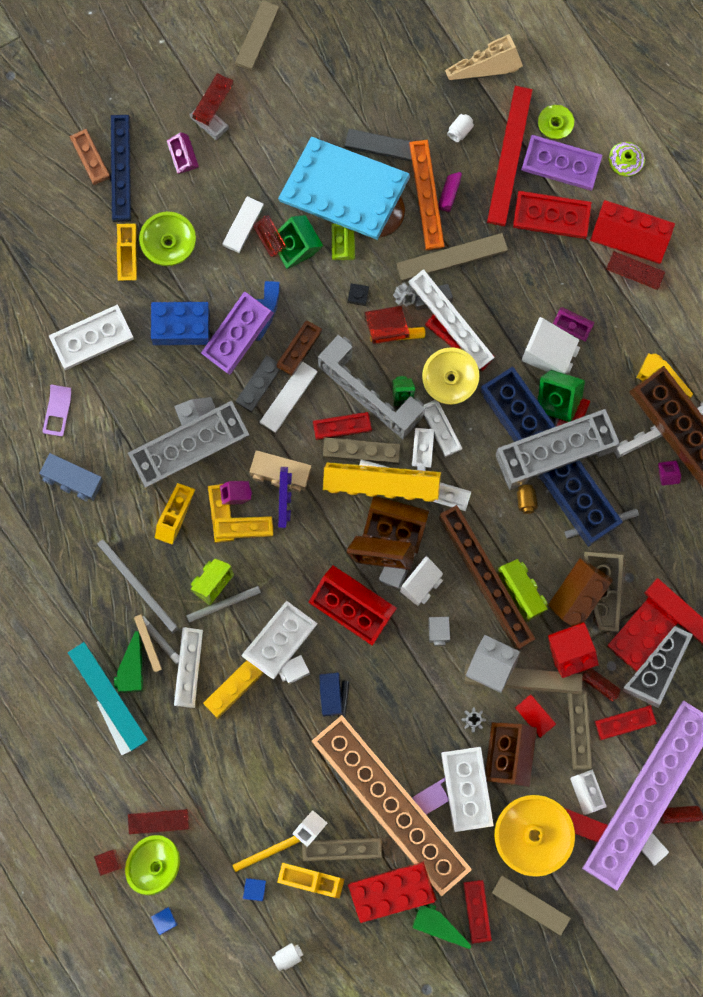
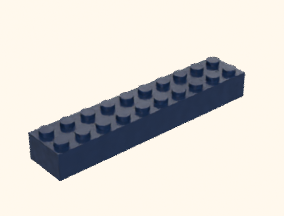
[480,366,623,547]

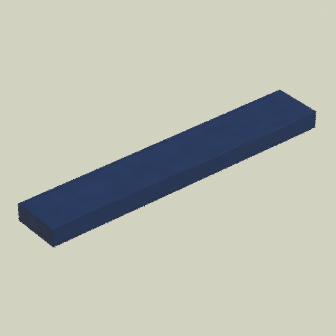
[111,115,131,222]

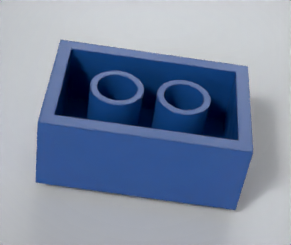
[151,302,210,345]

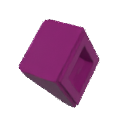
[658,461,681,486]

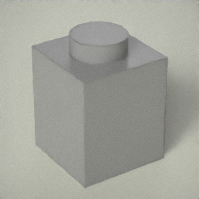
[428,617,450,646]

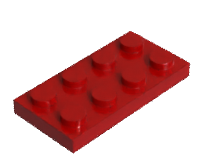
[513,191,592,239]
[607,597,678,672]
[348,861,436,923]

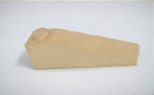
[445,34,523,80]

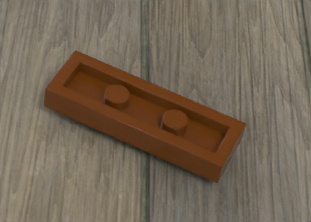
[277,320,322,376]

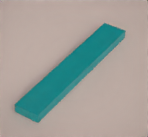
[68,642,148,751]

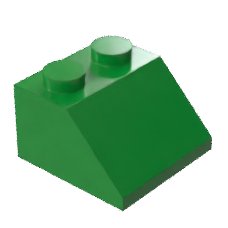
[269,215,323,269]
[538,370,585,422]

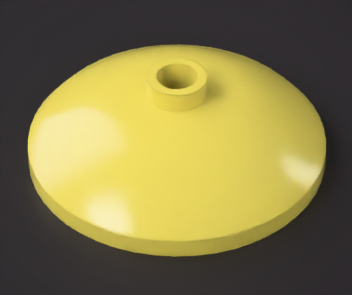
[422,348,479,405]

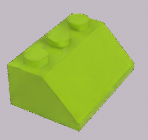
[497,559,548,623]

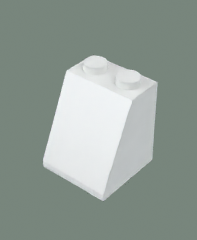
[521,317,580,374]

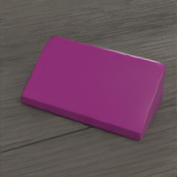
[167,132,199,174]
[438,172,462,213]
[553,307,594,342]

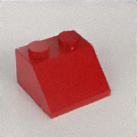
[548,622,599,678]

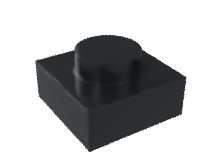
[347,283,369,306]

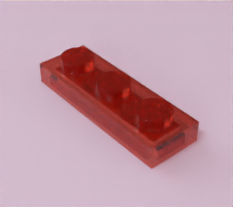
[192,73,233,126]

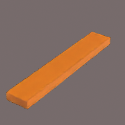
[409,140,445,251]

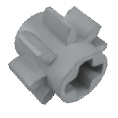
[393,282,418,307]
[461,707,486,733]

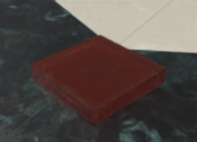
[365,306,410,344]

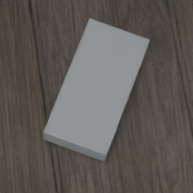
[189,103,229,141]

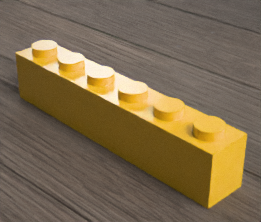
[323,462,441,502]

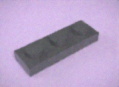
[235,355,281,413]

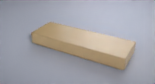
[134,614,162,672]

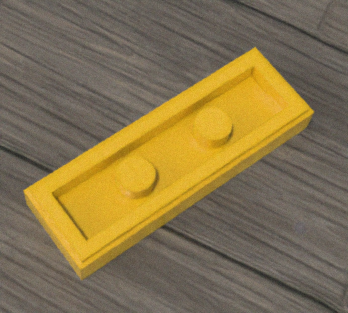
[208,484,234,543]
[214,516,273,539]

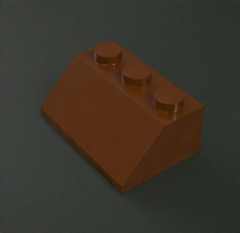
[363,496,429,554]
[347,534,416,570]
[548,558,613,626]
[485,722,537,787]

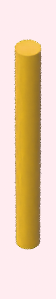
[232,836,301,872]

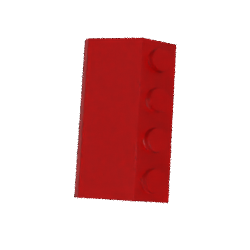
[590,200,675,264]
[308,565,397,646]

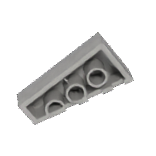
[623,626,693,708]

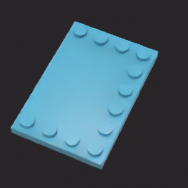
[278,136,410,240]

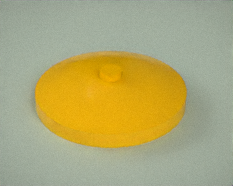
[494,795,575,876]

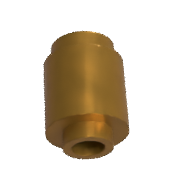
[517,485,538,514]

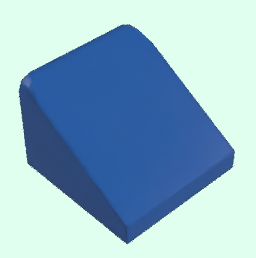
[243,878,266,901]
[151,907,178,935]

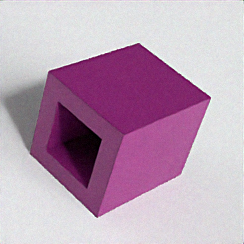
[220,481,252,505]

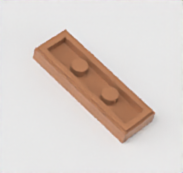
[70,129,110,185]

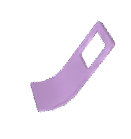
[43,385,71,436]
[412,778,449,814]

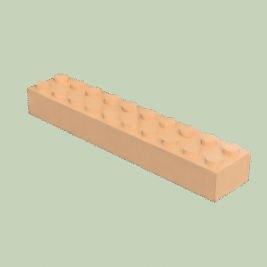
[312,715,472,896]

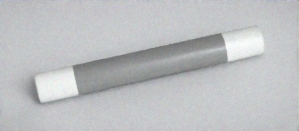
[143,616,179,665]

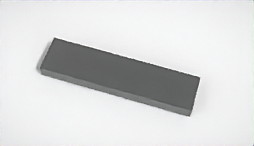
[345,129,412,162]

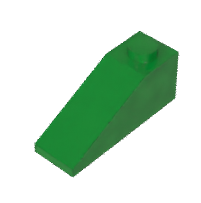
[392,376,415,406]
[114,631,144,693]
[412,904,471,949]

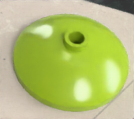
[139,212,196,266]
[125,835,180,896]

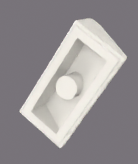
[570,769,607,815]

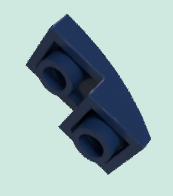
[320,672,342,717]

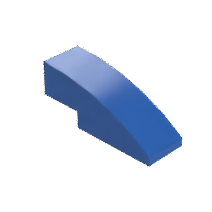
[256,281,280,341]

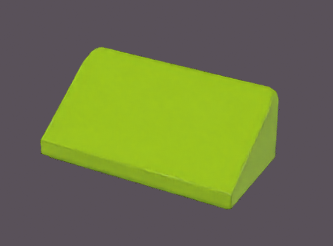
[332,224,355,260]

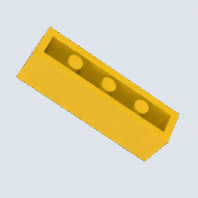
[203,660,264,719]

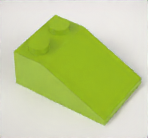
[191,559,234,605]

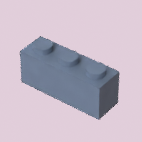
[39,453,103,501]

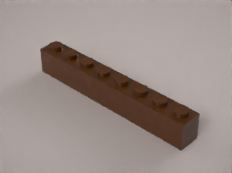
[439,505,535,650]

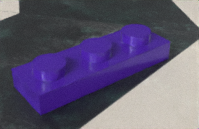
[278,466,292,528]

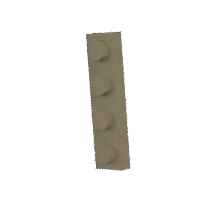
[323,437,400,464]

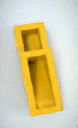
[117,224,137,280]
[277,863,345,899]

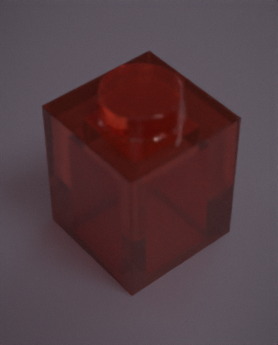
[94,849,122,876]

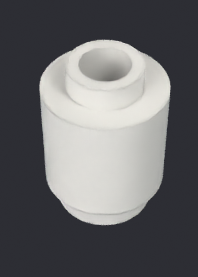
[447,114,474,142]
[272,943,303,971]

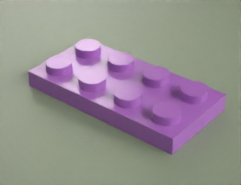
[521,135,602,191]
[201,291,274,375]

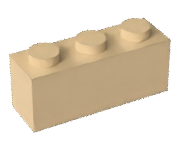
[250,450,311,492]

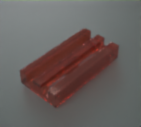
[253,215,286,257]

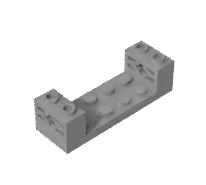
[318,335,425,439]
[128,401,249,488]
[495,409,620,490]

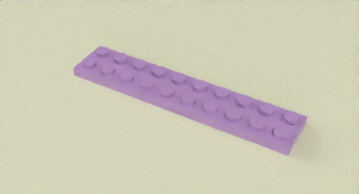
[582,701,703,891]

